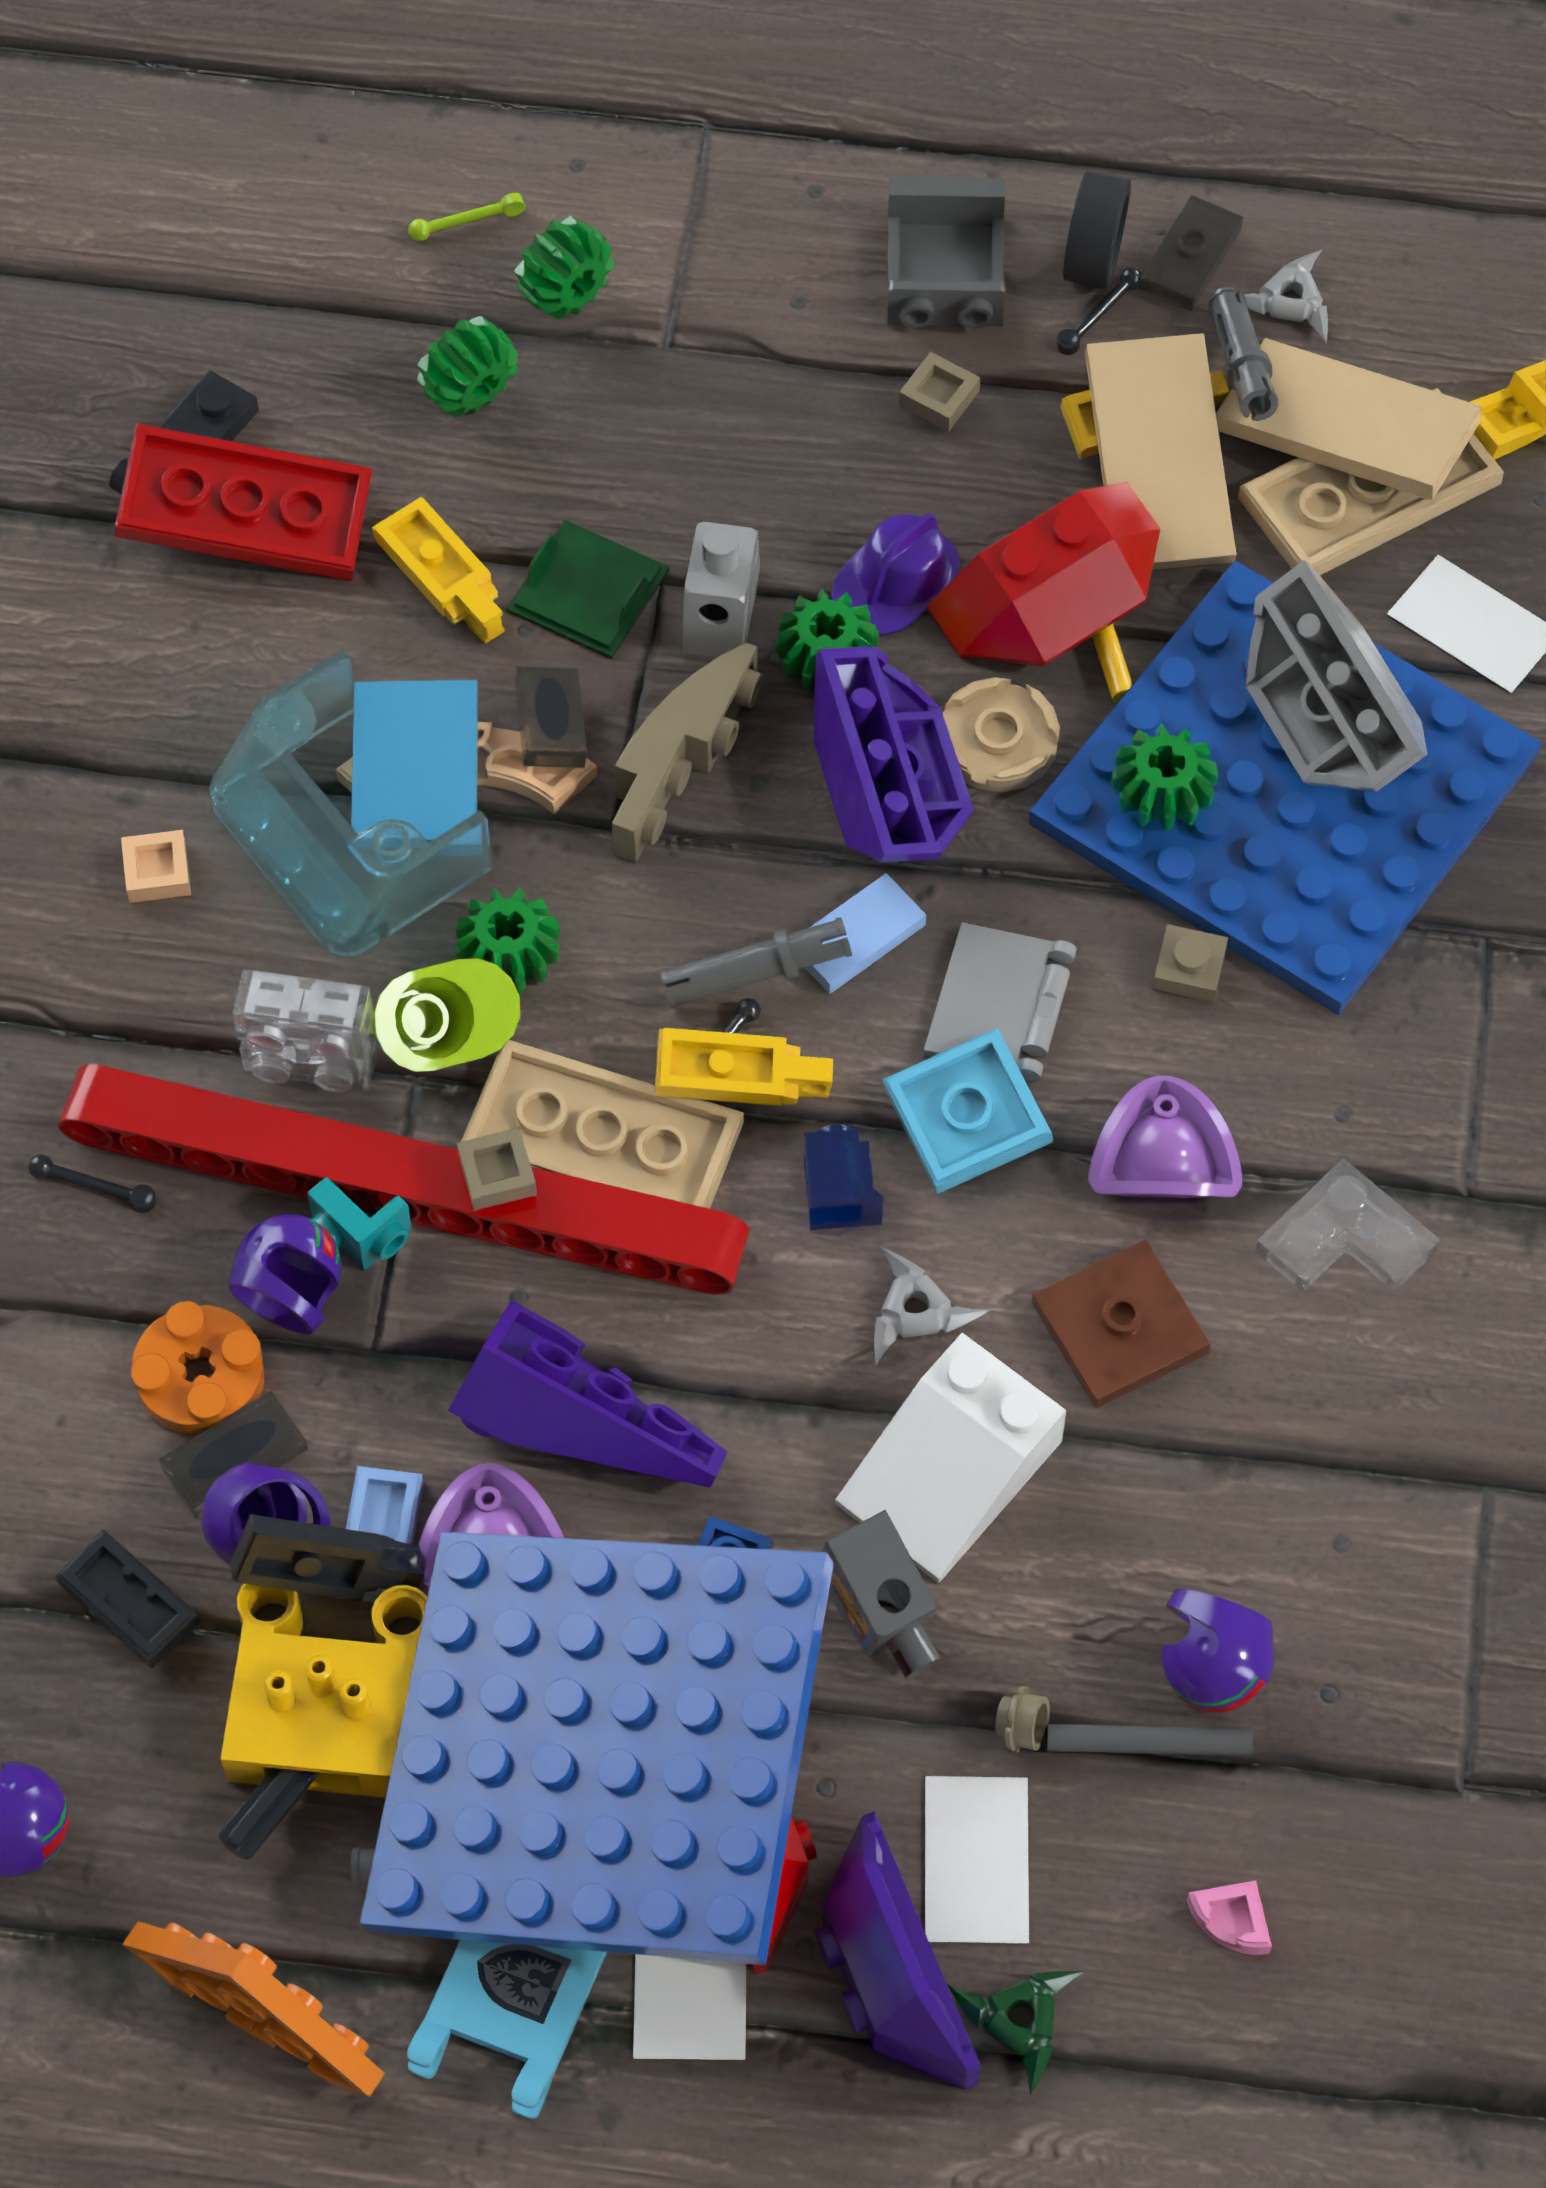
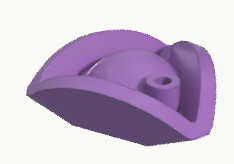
[1088,1075,1242,1198]
[418,1463,564,1597]

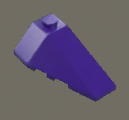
[448,1300,728,1488]

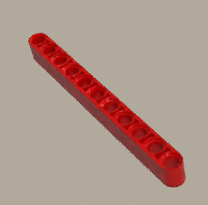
[58,1064,750,1295]

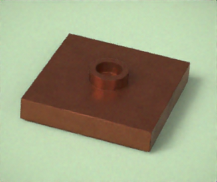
[1032,1239,1211,1409]

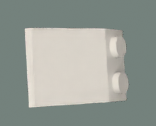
[835,1333,1066,1584]

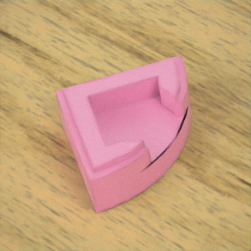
[1187,1880,1272,1955]

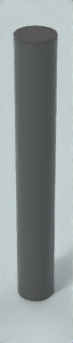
[1047,1724,1253,1756]

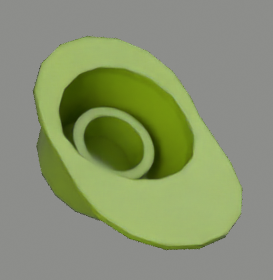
[374,958,520,1072]

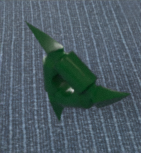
[946,1971,1085,2096]

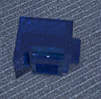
[803,1125,884,1230]

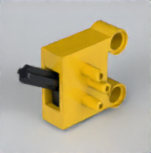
[219,1584,427,1860]

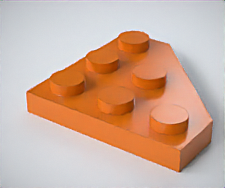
[122,1921,385,2097]

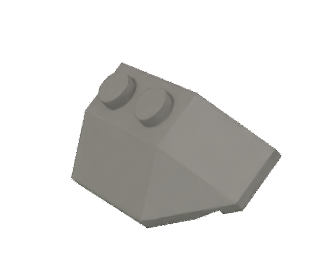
[1246,560,1428,791]

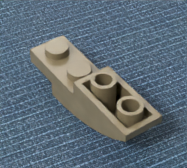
[612,643,764,863]

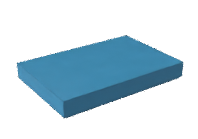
[351,680,478,852]

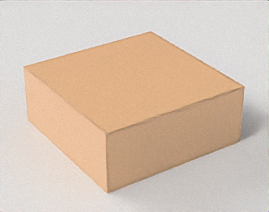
[121,830,191,903]

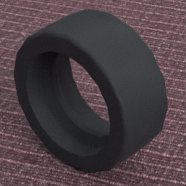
[1063,171,1131,289]

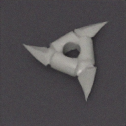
[1244,249,1328,344]
[874,1246,992,1364]

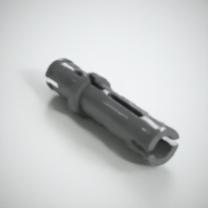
[1208,286,1278,421]
[660,917,853,1009]

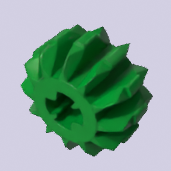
[514,215,615,320]
[417,316,519,418]
[775,588,879,692]
[1111,723,1218,833]
[455,887,560,995]

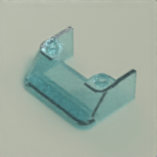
[209,649,492,957]

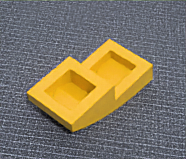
[1470,360,1546,460]

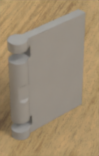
[924,922,1077,1082]

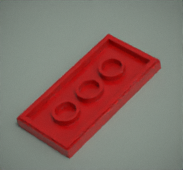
[114,423,373,581]

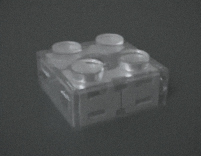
[232,969,379,1093]

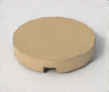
[943,677,1060,793]

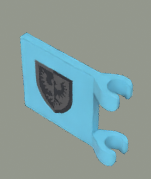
[407,1940,607,2119]

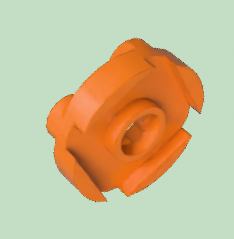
[131,1301,265,1435]

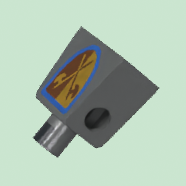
[822,1510,941,1679]

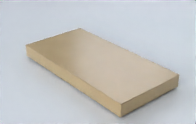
[1085,333,1237,570]
[1216,338,1482,500]
[1238,388,1504,575]
[461,1040,744,1209]

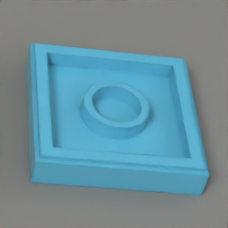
[882,1028,1053,1194]

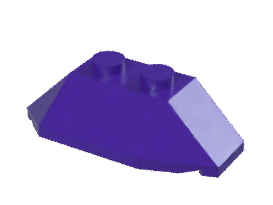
[814,646,974,863]
[815,1811,981,2089]

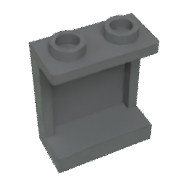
[887,177,1005,329]

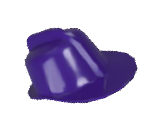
[831,513,960,636]

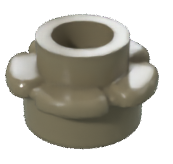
[995,1686,1050,1753]

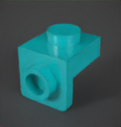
[307,1177,412,1271]

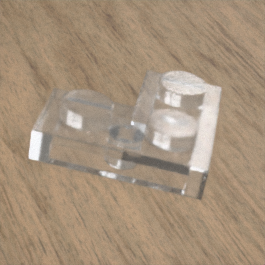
[1255,1158,1440,1292]

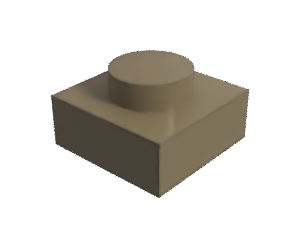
[899,352,980,432]
[1152,924,1228,1003]
[457,1127,537,1211]

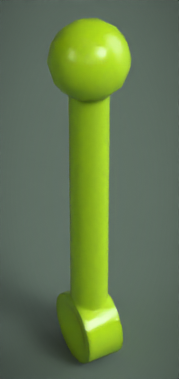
[408,193,525,242]

